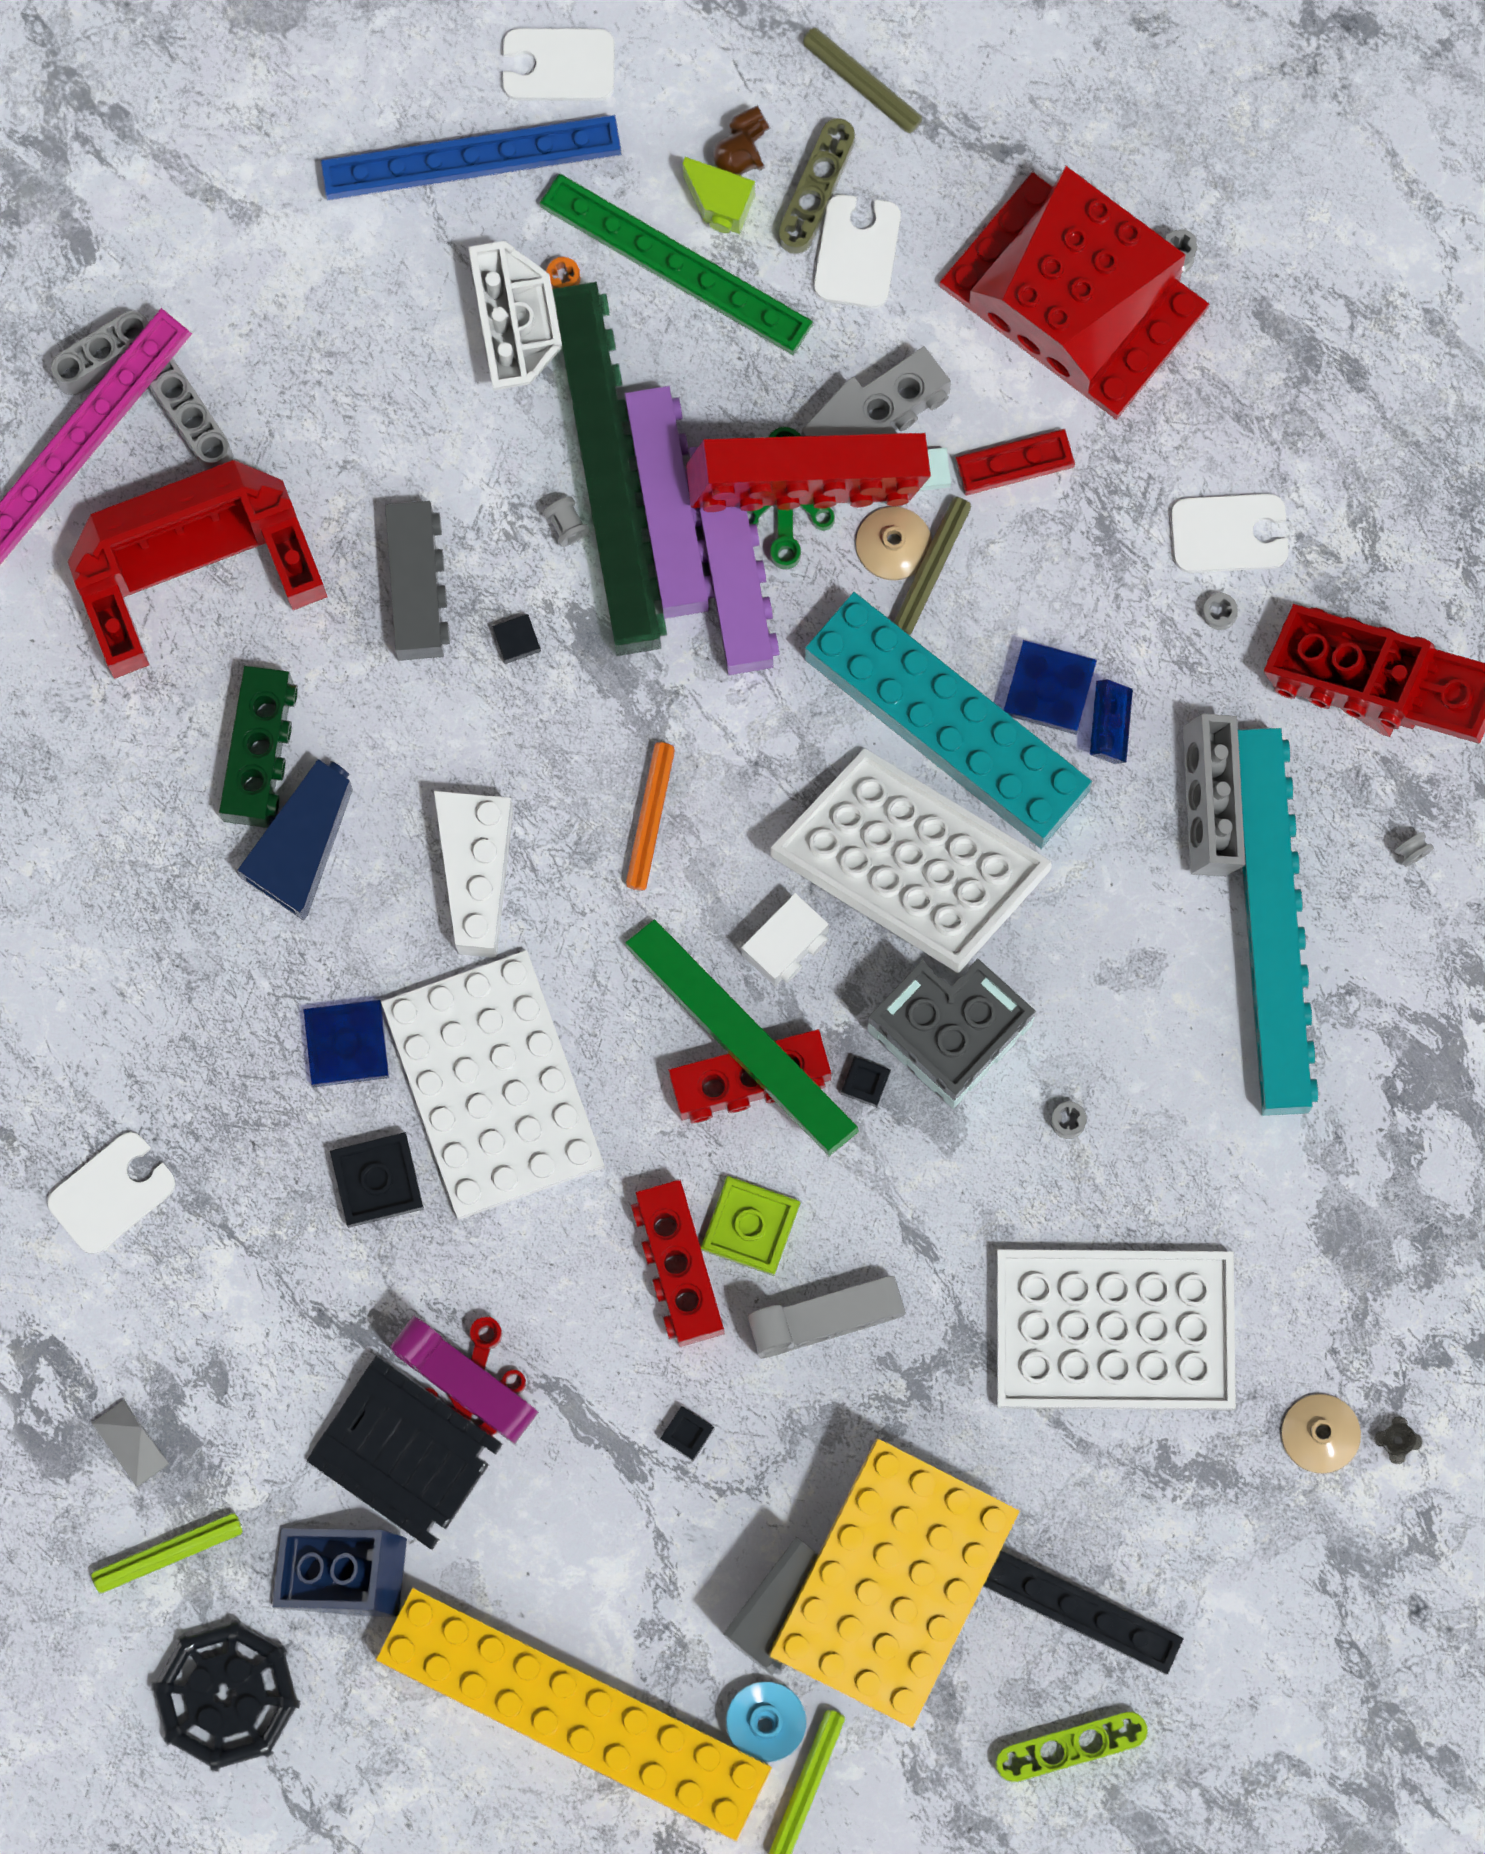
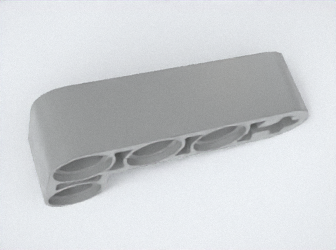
[748,1276,906,1359]

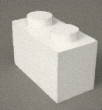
[741,893,829,987]

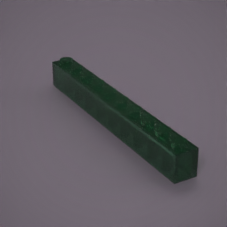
[552,282,667,656]

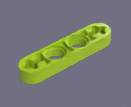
[996,1712,1148,1783]

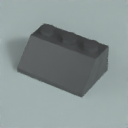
[723,1537,818,1675]

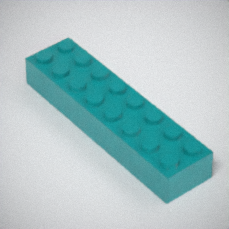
[805,592,1092,849]

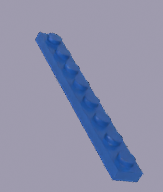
[321,115,621,200]

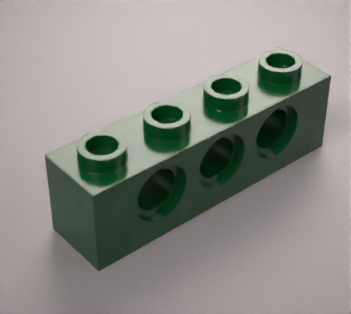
[219,666,298,828]

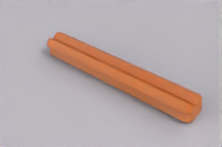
[626,742,675,891]

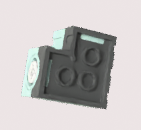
[868,959,1036,1109]

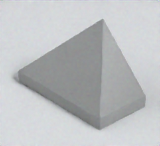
[92,1400,169,1487]

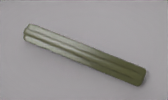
[803,28,922,133]
[893,496,971,635]

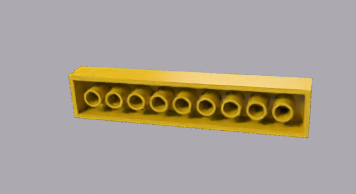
[376,1588,772,1842]

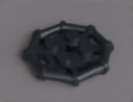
[151,1620,301,1772]

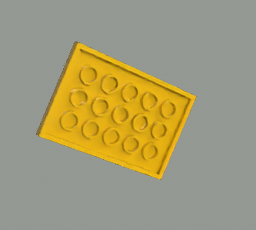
[768,1438,1020,1728]

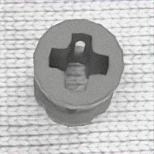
[1165,229,1198,273]
[543,497,590,547]

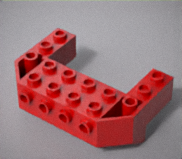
[68,460,328,679]

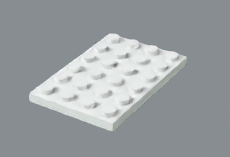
[771,748,1051,973]
[381,950,605,1220]
[997,1250,1236,1410]

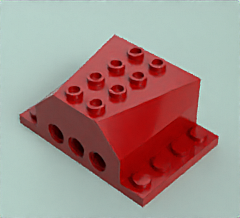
[939,166,1210,420]

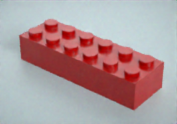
[686,433,931,512]

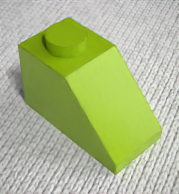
[682,157,755,234]

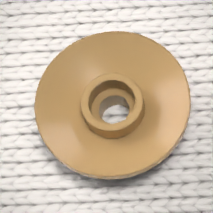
[856,507,932,580]
[1281,1394,1361,1474]

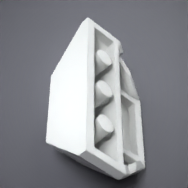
[468,241,562,391]

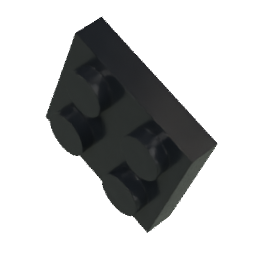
[330,1132,424,1228]

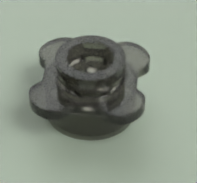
[1374,1417,1422,1464]

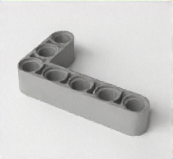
[51,311,233,470]

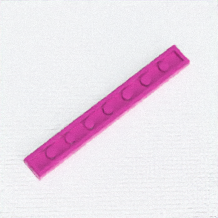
[0,308,192,565]

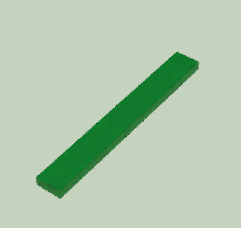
[540,173,813,356]
[625,919,859,1157]

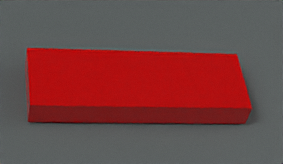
[955,429,1075,496]

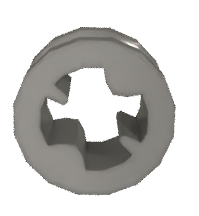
[1203,593,1238,630]
[1395,832,1434,867]
[1051,1101,1087,1139]

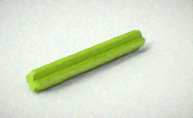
[91,1513,243,1593]
[769,1709,845,1854]

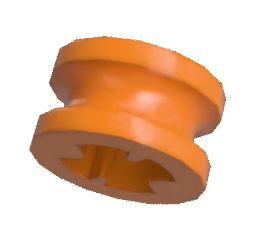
[546,257,580,295]

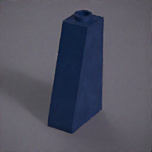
[237,759,353,921]

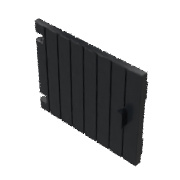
[306,1356,503,1550]

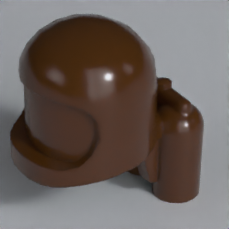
[713,105,770,176]

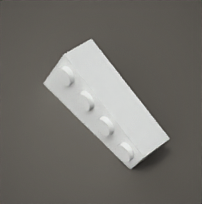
[434,791,513,958]

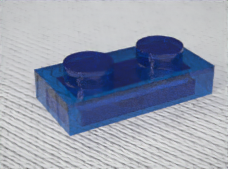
[1090,679,1133,764]

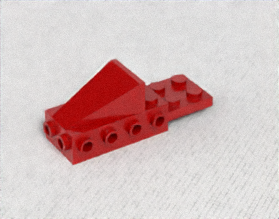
[1264,604,1485,744]

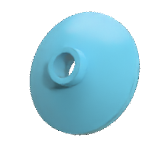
[726,1682,806,1762]

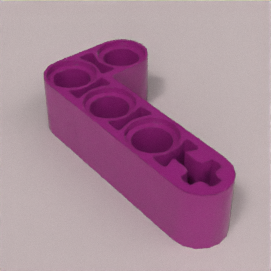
[389,1315,539,1444]

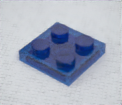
[1004,640,1097,735]
[303,1000,390,1088]

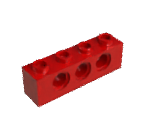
[668,1029,832,1123]
[631,1179,725,1347]

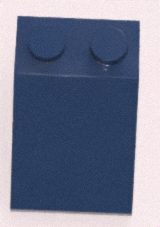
[272,1528,407,1617]

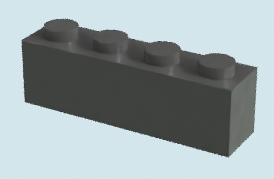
[385,501,450,661]

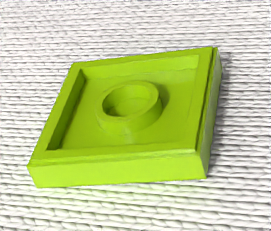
[701,1176,801,1277]

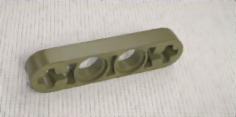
[779,118,855,254]

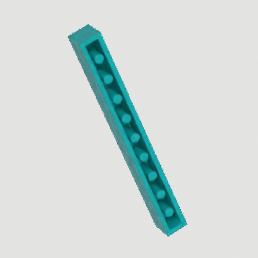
[1238,728,1318,1116]

